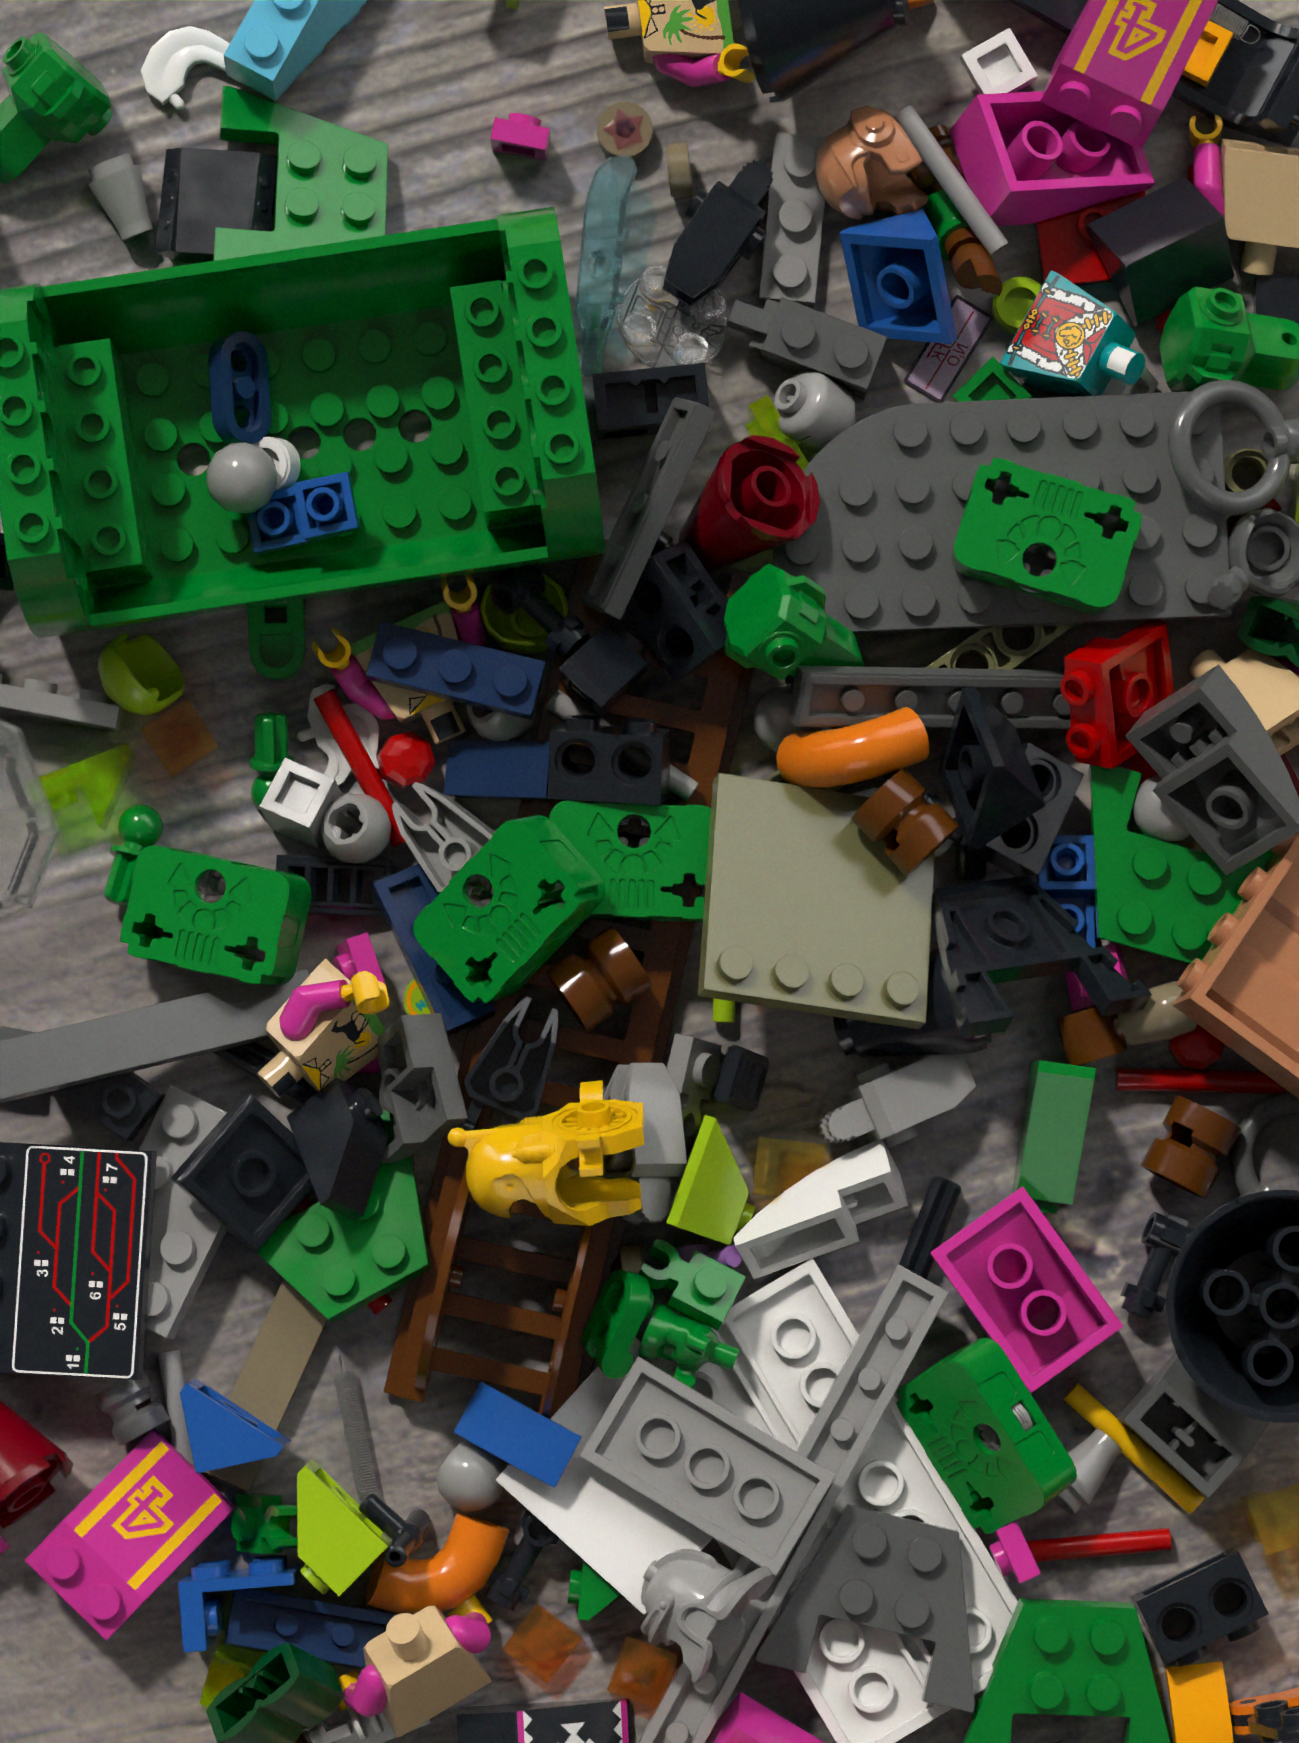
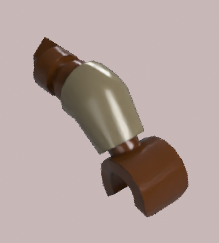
[1057,981,1197,1066]

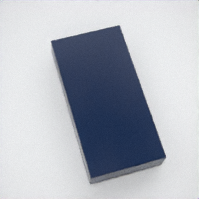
[444,739,554,801]

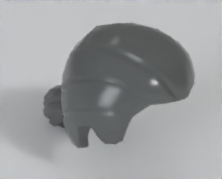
[1207,508,1299,610]

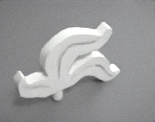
[297,683,379,786]

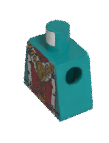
[1000,270,1145,397]

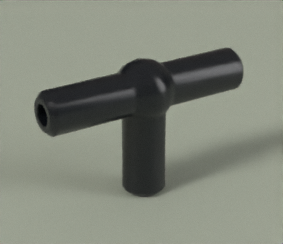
[359,1493,430,1567]

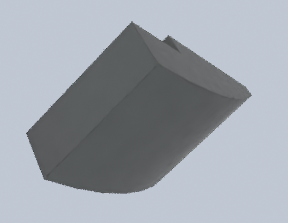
[1125,664,1299,875]

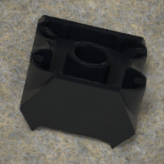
[155,147,277,263]

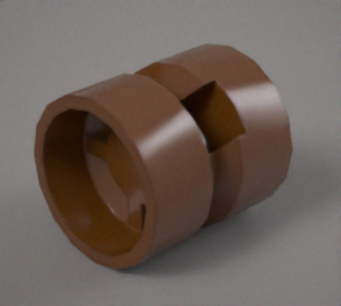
[851,768,960,877]
[545,926,653,1032]
[1140,1095,1242,1199]

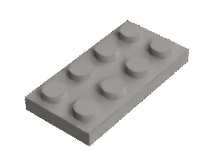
[139,1085,227,1340]
[579,1357,836,1576]

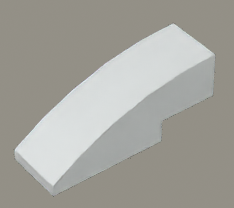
[733,1139,908,1279]

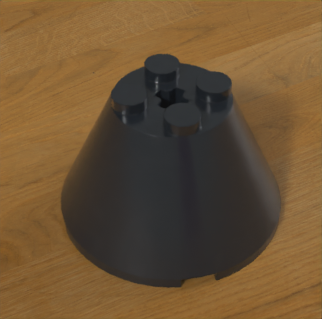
[739,0,909,103]
[1166,1190,1299,1423]

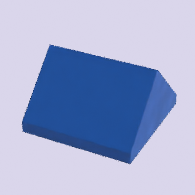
[839,209,957,344]
[180,1378,291,1474]

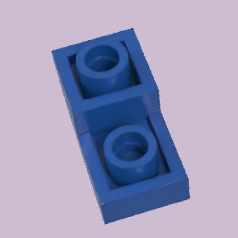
[247,472,360,555]
[1036,835,1095,948]
[454,1381,582,1488]

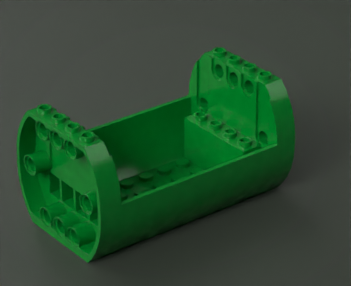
[0,207,606,638]

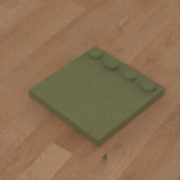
[698,773,935,1029]

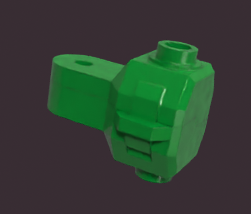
[0,33,113,184]
[1159,287,1299,392]
[724,564,865,681]

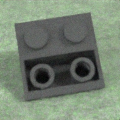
[1117,1352,1270,1498]

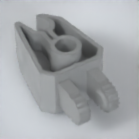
[392,782,495,893]
[818,1055,976,1148]
[603,1063,687,1225]

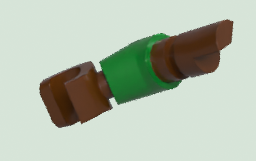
[910,125,1002,296]

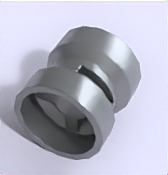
[93,1370,170,1446]

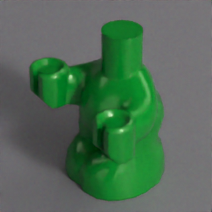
[637,1302,740,1389]

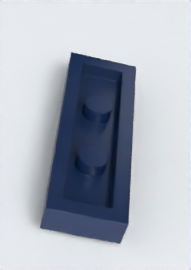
[366,621,546,720]
[372,864,496,1036]
[223,1589,395,1670]

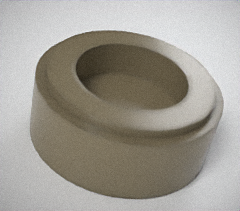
[665,142,694,200]

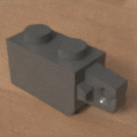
[727,297,887,400]

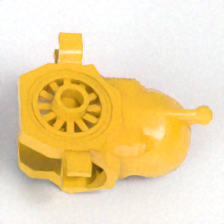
[447,1080,645,1226]

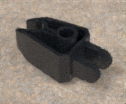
[662,160,773,307]
[460,996,558,1131]

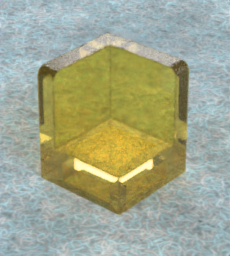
[752,1137,827,1196]
[1240,1482,1299,1556]

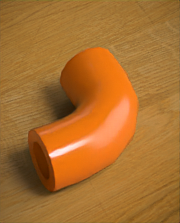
[776,707,929,788]
[365,1512,510,1615]

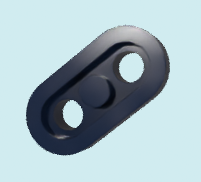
[208,331,271,444]

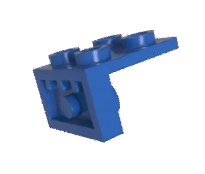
[178,1555,301,1653]

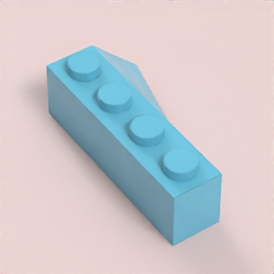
[223,0,368,101]

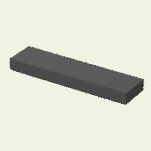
[581,397,716,620]

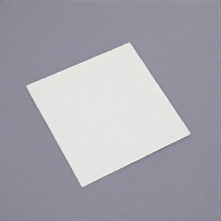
[496,1337,713,1615]

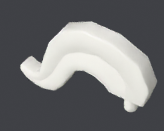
[141,26,230,110]

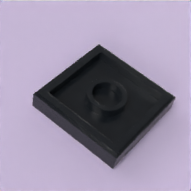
[171,1092,313,1254]

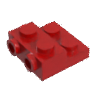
[1060,621,1174,769]

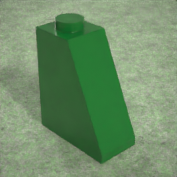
[1012,1060,1096,1214]

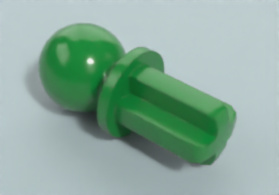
[249,711,295,811]
[104,804,163,907]

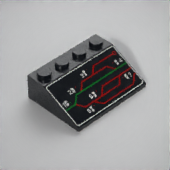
[0,1142,157,1380]

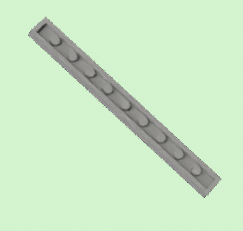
[638,1264,949,1743]

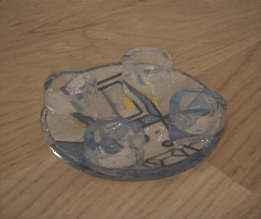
[617,266,727,368]

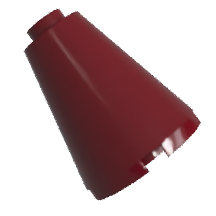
[679,435,820,571]
[0,1400,73,1529]

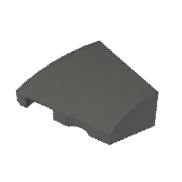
[378,1013,468,1163]

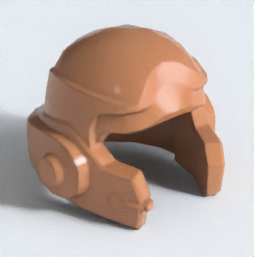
[815,105,929,221]

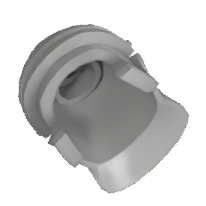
[640,1549,773,1683]

